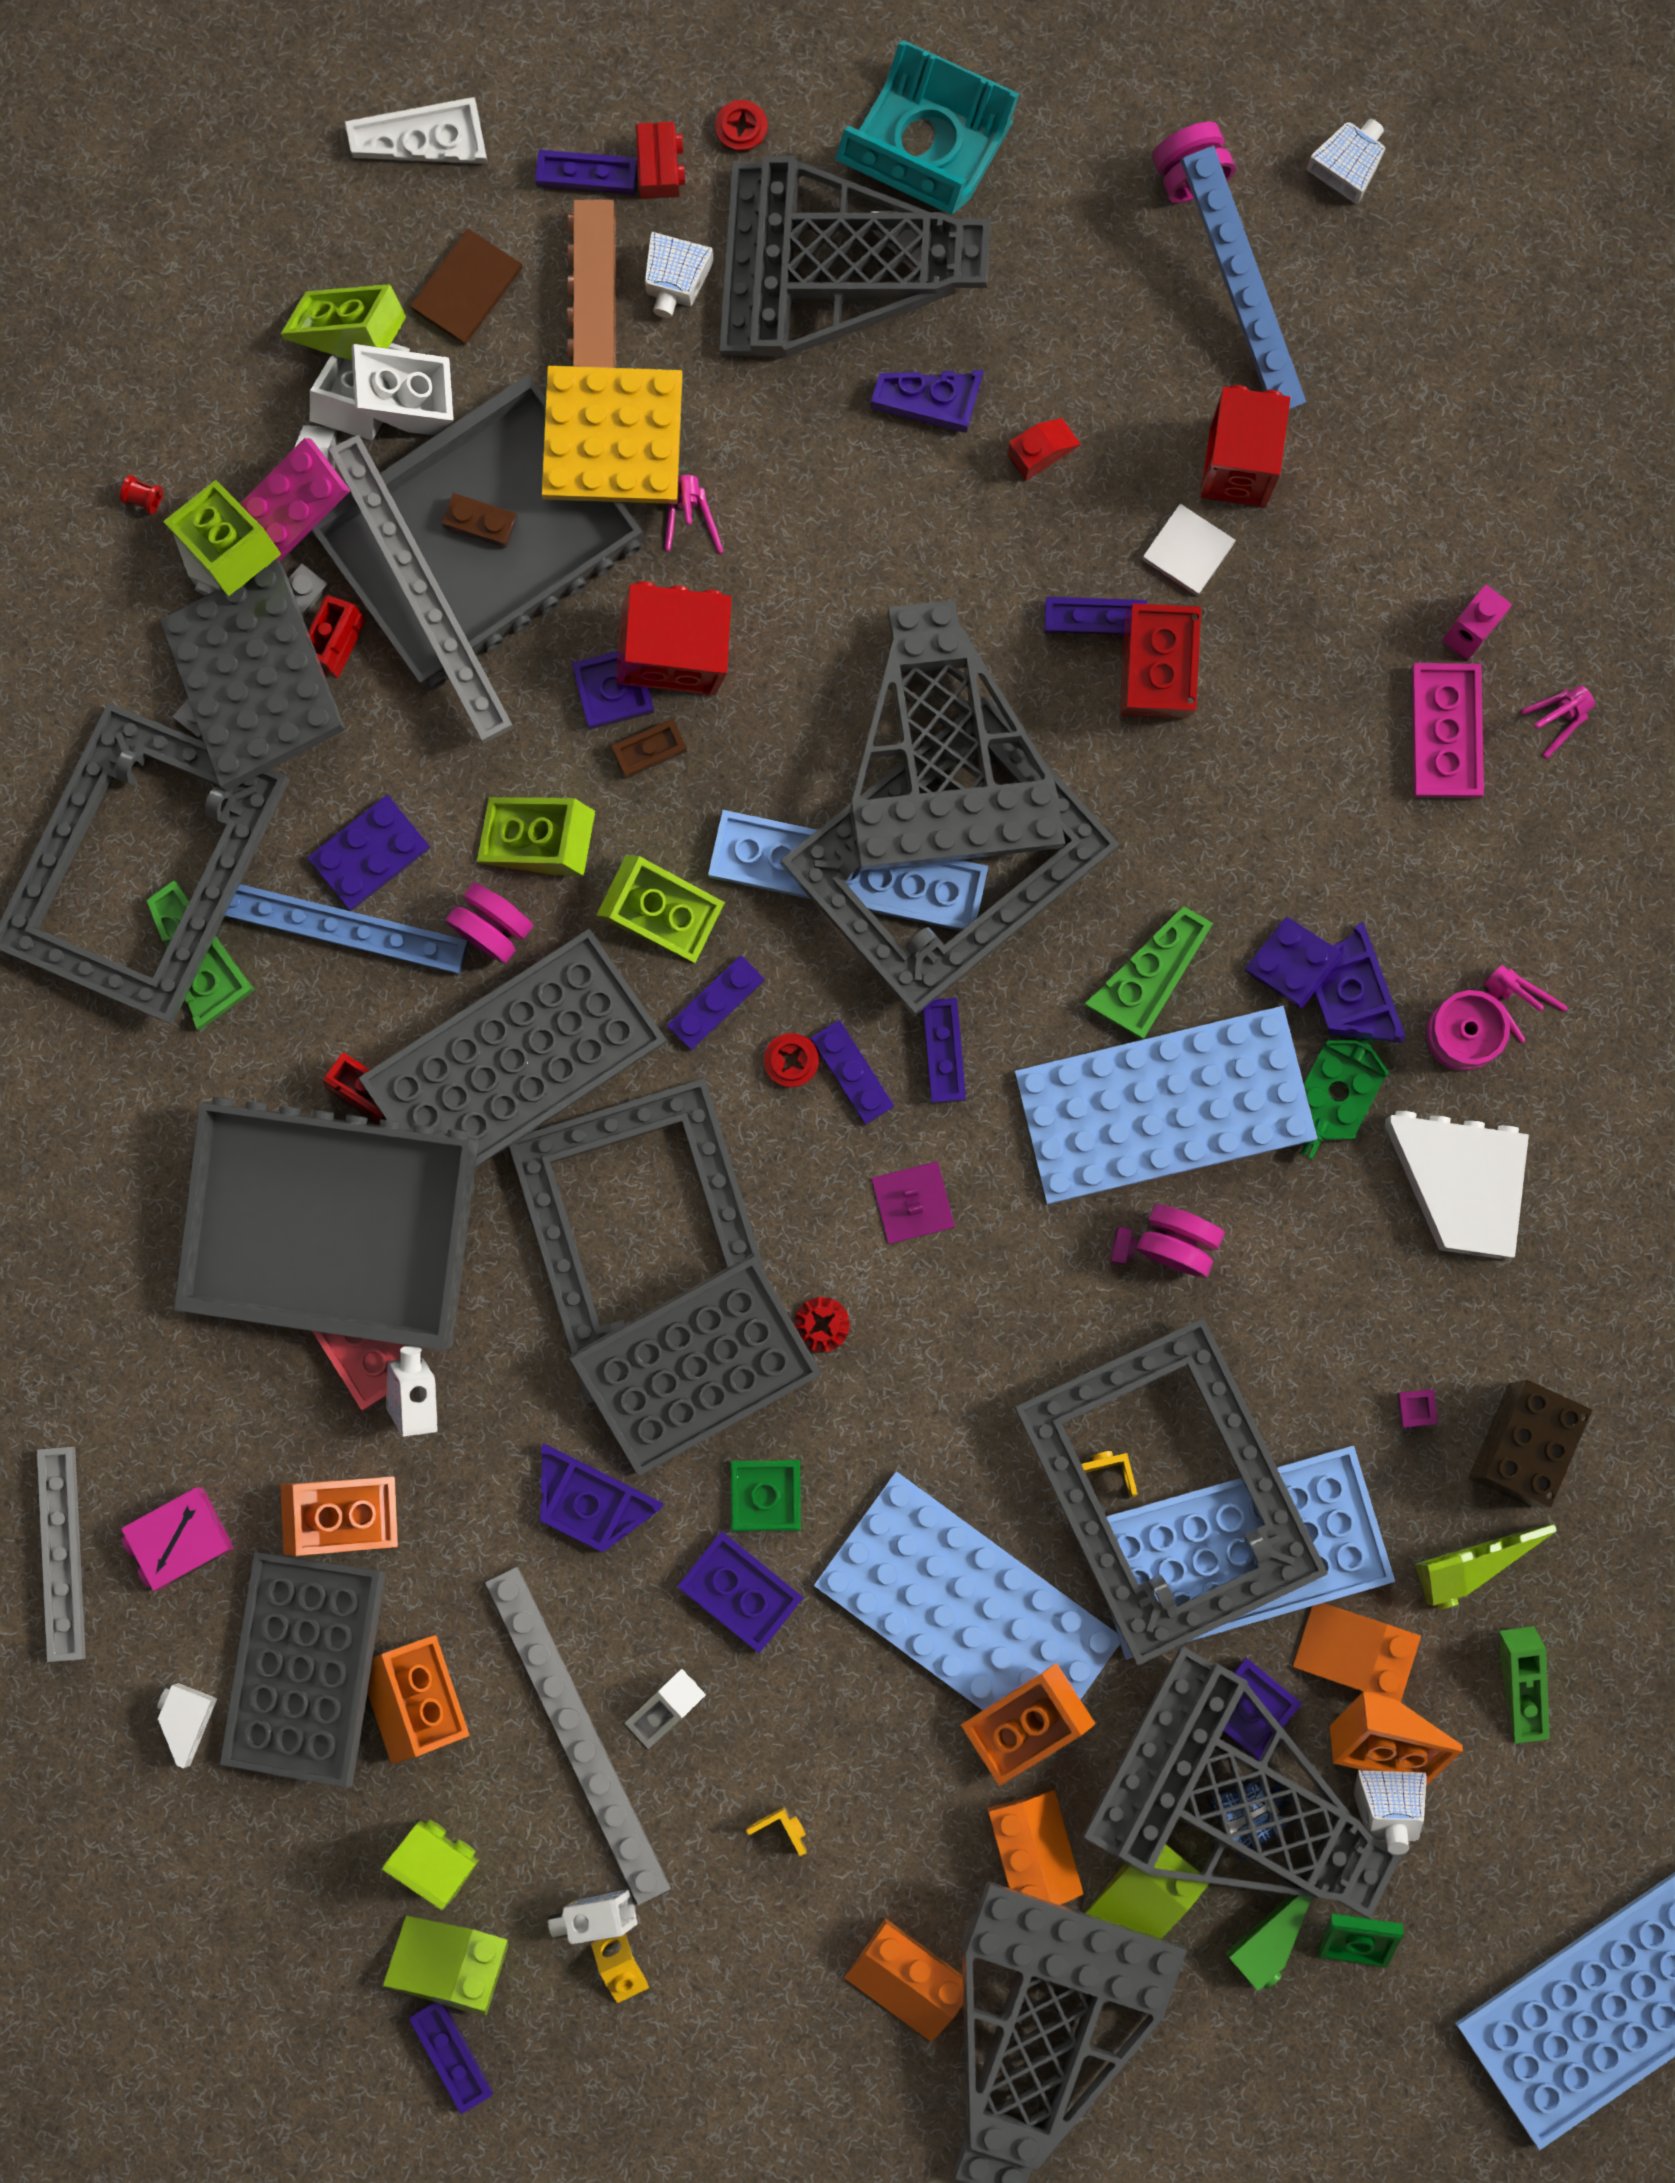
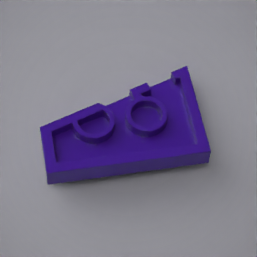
[870,370,984,433]

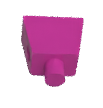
[1441,585,1512,661]

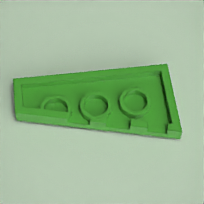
[146,880,255,1031]
[1084,906,1213,1040]

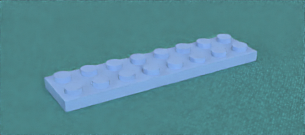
[708,810,988,931]

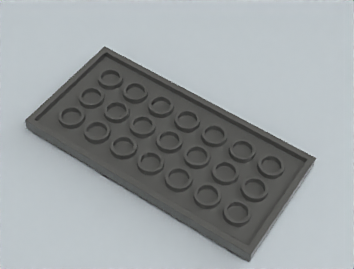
[359,929,667,1168]

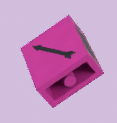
[121,1487,235,1591]

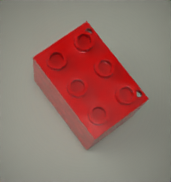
[1200,385,1291,508]
[616,581,732,696]
[1120,603,1201,719]

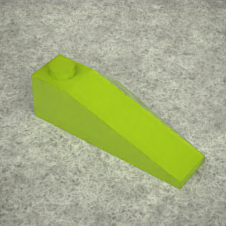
[1414,1524,1556,1610]

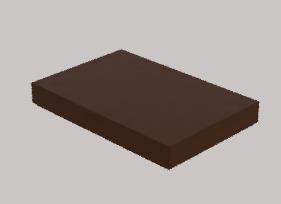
[410,228,523,345]

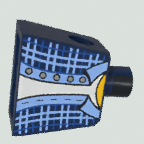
[1206,1778,1291,1861]

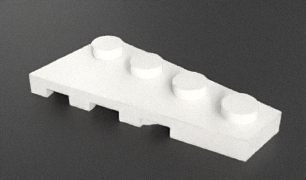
[345,97,488,164]

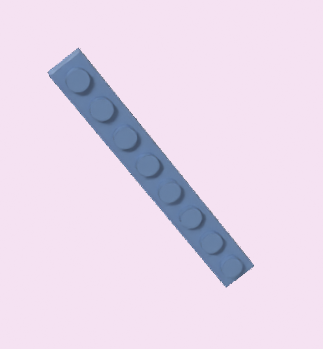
[1180,146,1306,409]
[224,884,469,975]

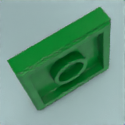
[730,1460,801,1531]
[1317,1913,1404,1968]

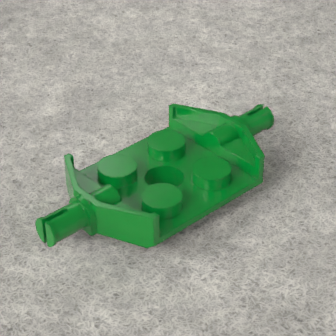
[1299,1038,1389,1160]

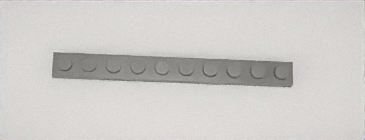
[329,434,514,744]
[485,1567,671,1905]

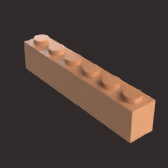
[567,200,616,368]

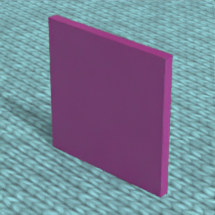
[871,1161,955,1244]

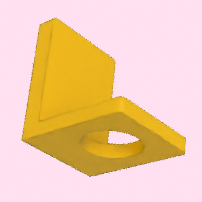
[1081,1451,1137,1499]
[746,1807,807,1856]
[591,1933,649,2003]

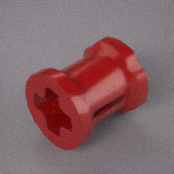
[119,474,164,515]

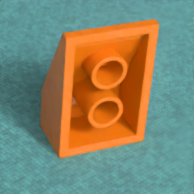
[280,1477,398,1556]
[1292,1603,1421,1703]
[961,1663,1095,1786]
[1329,1691,1463,1785]

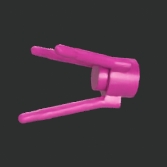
[664,475,723,554]
[1521,685,1595,759]
[1483,964,1567,1043]

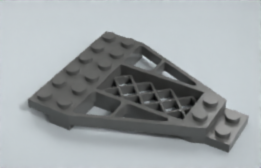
[720,156,991,356]
[850,600,1065,871]
[1081,1646,1402,1919]
[952,1881,1187,2183]

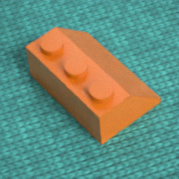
[367,1635,470,1765]
[987,1789,1084,1905]
[844,1918,974,2042]

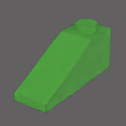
[1499,1626,1550,1744]
[1225,1894,1312,1991]

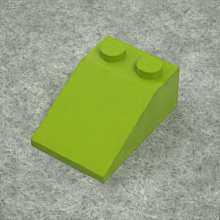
[281,284,406,361]
[163,480,281,596]
[477,797,595,876]
[596,854,725,963]
[382,1820,479,1910]
[1085,1844,1210,1939]
[383,1915,508,2017]

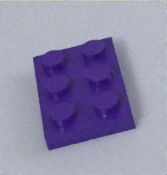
[307,794,431,911]
[677,1531,804,1653]

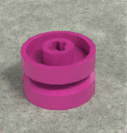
[1151,122,1237,203]
[445,882,534,965]
[1425,990,1511,1072]
[1136,1204,1225,1279]

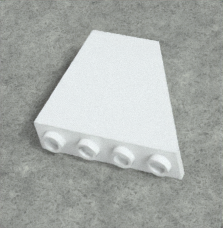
[1385,1111,1529,1260]

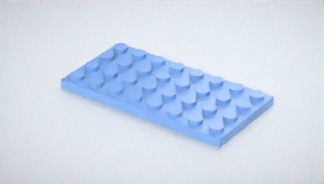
[1015,1006,1317,1205]
[1106,1446,1395,1660]
[814,1471,1120,1710]
[1455,1872,1675,2150]

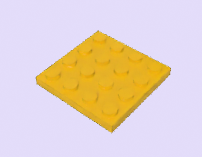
[542,366,683,504]

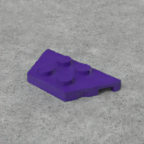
[1314,922,1405,1043]
[540,1443,664,1552]

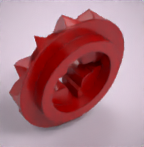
[715,100,768,153]
[764,1033,819,1088]
[794,1297,850,1352]

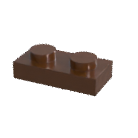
[442,493,518,548]
[611,719,687,779]

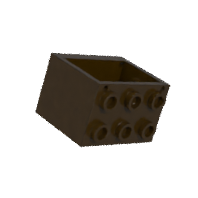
[1468,1380,1592,1508]

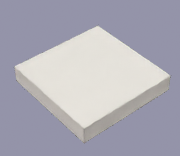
[1142,504,1236,597]

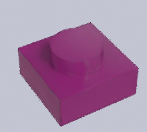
[1109,1227,1137,1266]
[1397,1389,1438,1428]

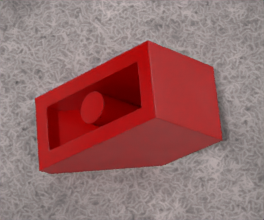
[1007,418,1081,481]

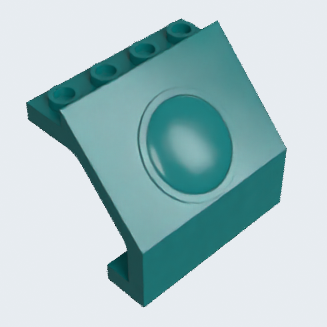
[835,40,1020,215]

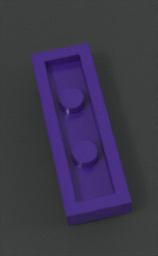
[535,150,638,194]
[1044,597,1147,635]
[667,955,765,1051]
[923,998,966,1104]
[811,1020,894,1125]
[408,2002,494,2114]

